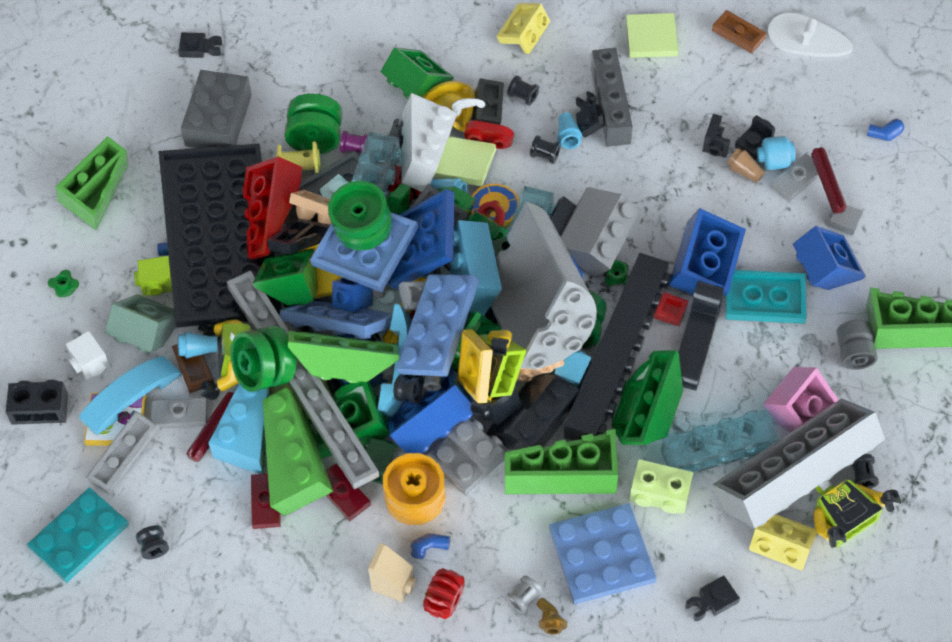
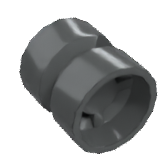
[836,320,878,370]

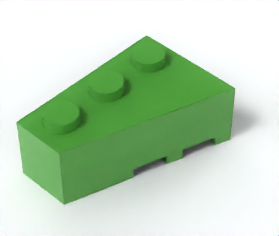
[55,136,128,230]

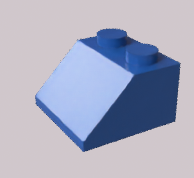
[792,226,866,290]

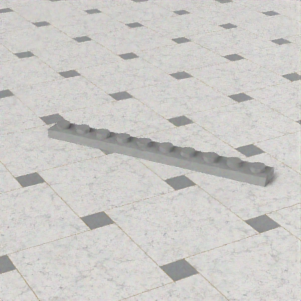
[227,271,379,489]

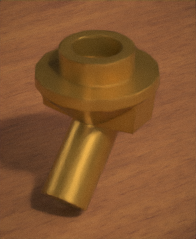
[536,598,567,635]

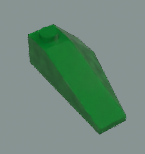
[308,381,390,459]

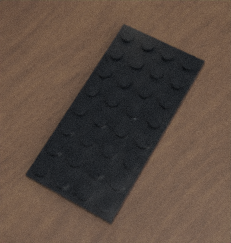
[158,143,282,328]

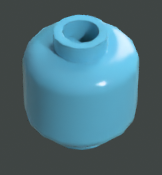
[757,136,795,170]

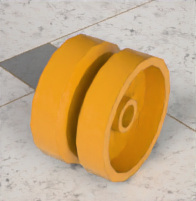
[383,453,445,525]

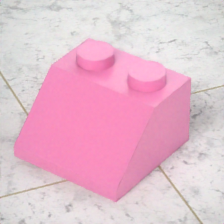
[764,366,838,432]

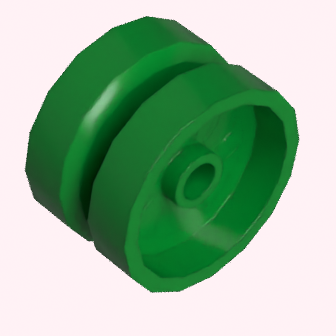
[284,93,342,154]
[328,181,392,251]
[230,325,296,392]

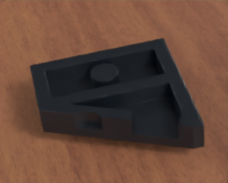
[267,218,330,255]

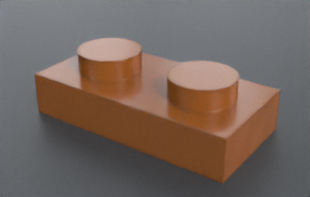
[712,10,766,54]

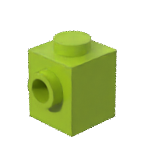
[134,256,172,296]

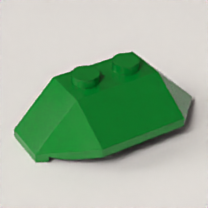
[611,350,683,445]

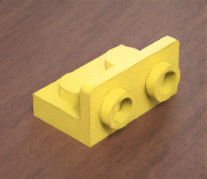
[496,3,550,54]
[749,514,817,570]

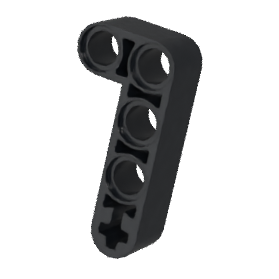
[678,281,724,391]

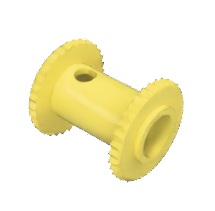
[276,142,321,173]

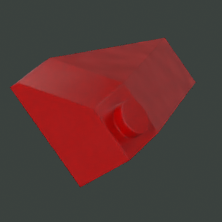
[243,156,302,260]

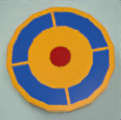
[471,184,520,228]

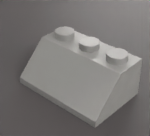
[560,187,641,278]

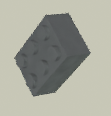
[181,69,252,148]

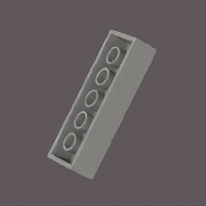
[712,398,885,528]

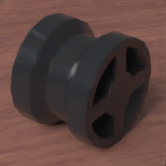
[393,374,426,404]
[135,525,169,560]

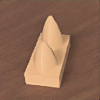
[289,190,331,225]

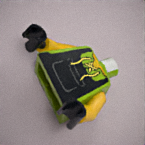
[198,320,250,400]
[470,330,527,416]
[813,480,902,548]

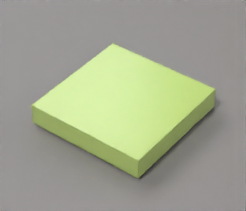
[626,13,678,58]
[434,137,496,186]

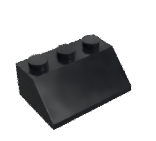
[486,374,579,451]

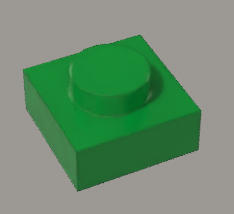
[387,183,411,215]

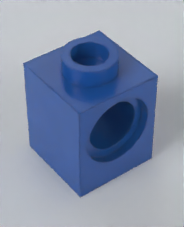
[332,278,373,312]

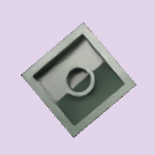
[105,294,176,353]

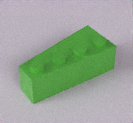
[866,287,952,349]

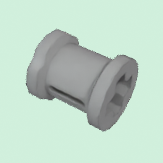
[505,575,543,614]

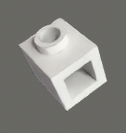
[66,331,110,380]

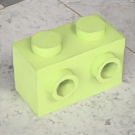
[630,459,693,514]

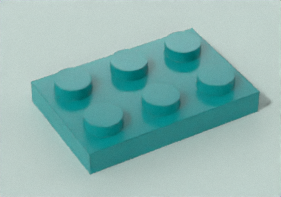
[725,270,807,324]
[26,487,129,583]

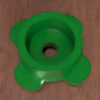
[605,260,629,286]
[48,270,79,298]

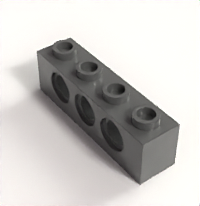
[591,48,633,147]

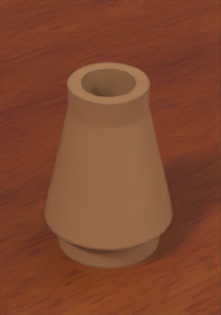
[726,148,765,183]

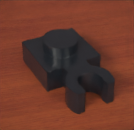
[178,32,223,58]
[575,91,605,138]
[685,575,740,621]

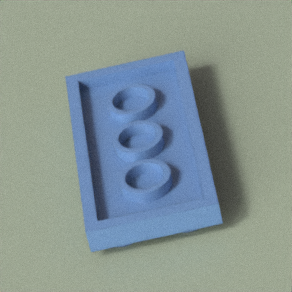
[396,275,479,376]
[280,299,393,339]

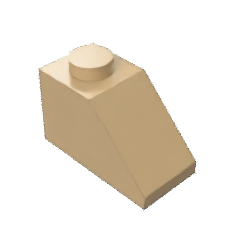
[368,543,417,602]

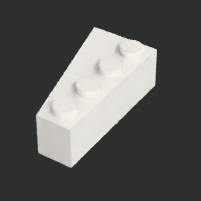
[402,93,457,192]

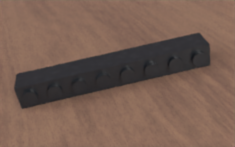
[564,252,672,441]

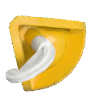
[422,81,485,131]

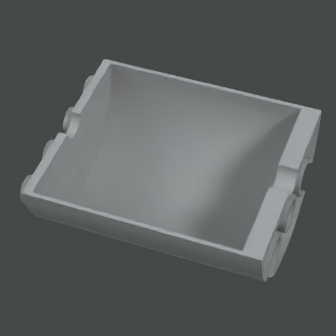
[491,202,597,369]

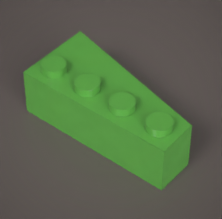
[262,388,333,516]
[504,429,618,494]

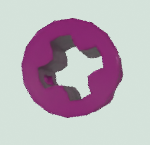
[340,131,369,156]

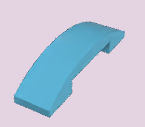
[378,304,413,417]
[79,356,181,436]

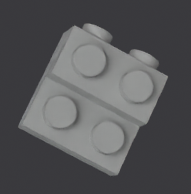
[427,418,504,496]

